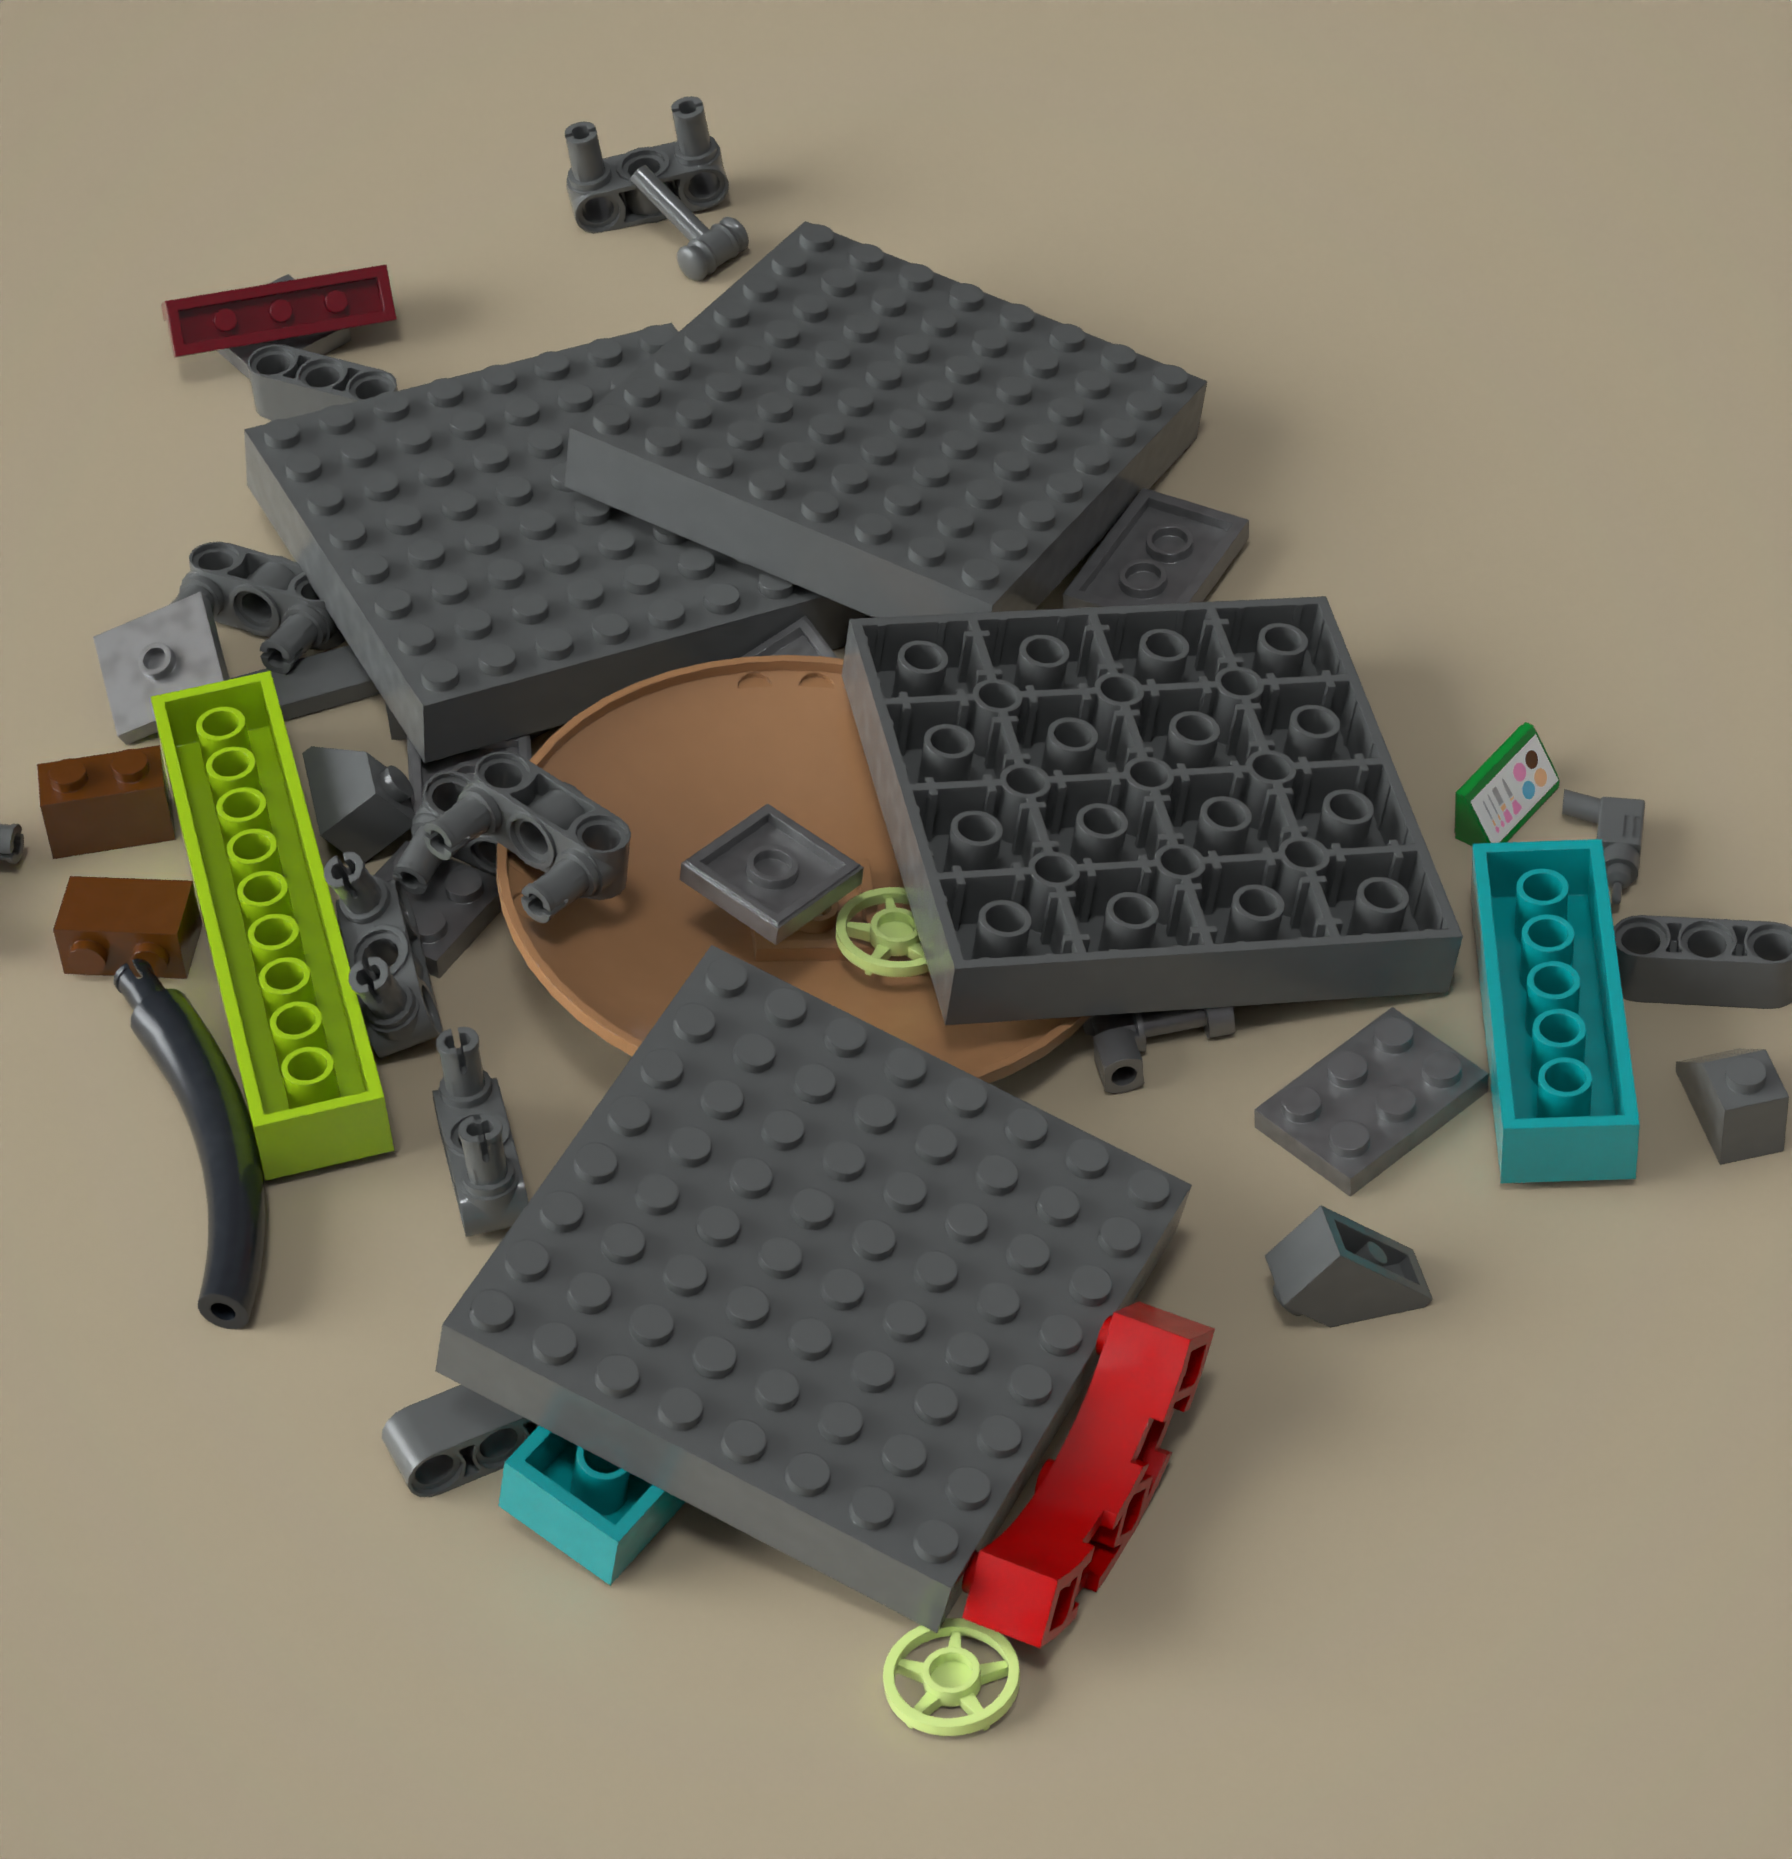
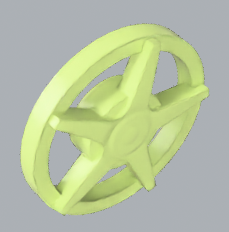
[835,887,929,977]
[883,1618,1020,1736]

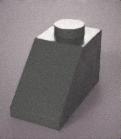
[302,746,415,863]
[1675,1048,1789,1165]
[1265,1205,1433,1328]

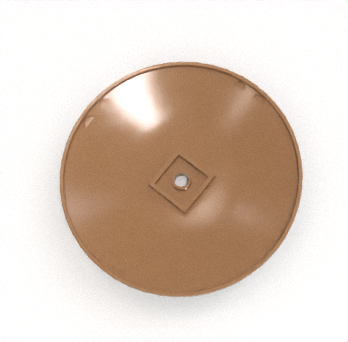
[496,655,1091,1084]

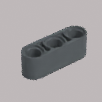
[247,344,398,420]
[1614,915,1792,1009]
[382,1385,539,1497]

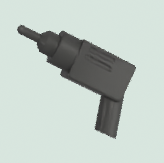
[1562,789,1645,905]

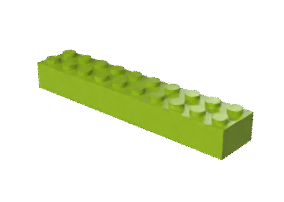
[151,671,394,1181]

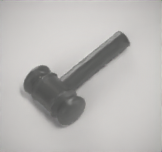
[630,165,749,281]

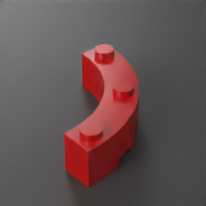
[962,1302,1215,1648]

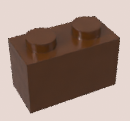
[37,745,176,859]
[53,876,202,979]

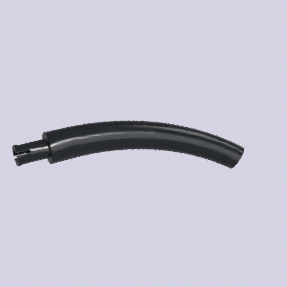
[114,959,265,1329]

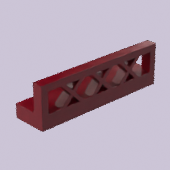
[161,264,397,358]

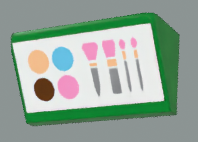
[1454,722,1560,847]

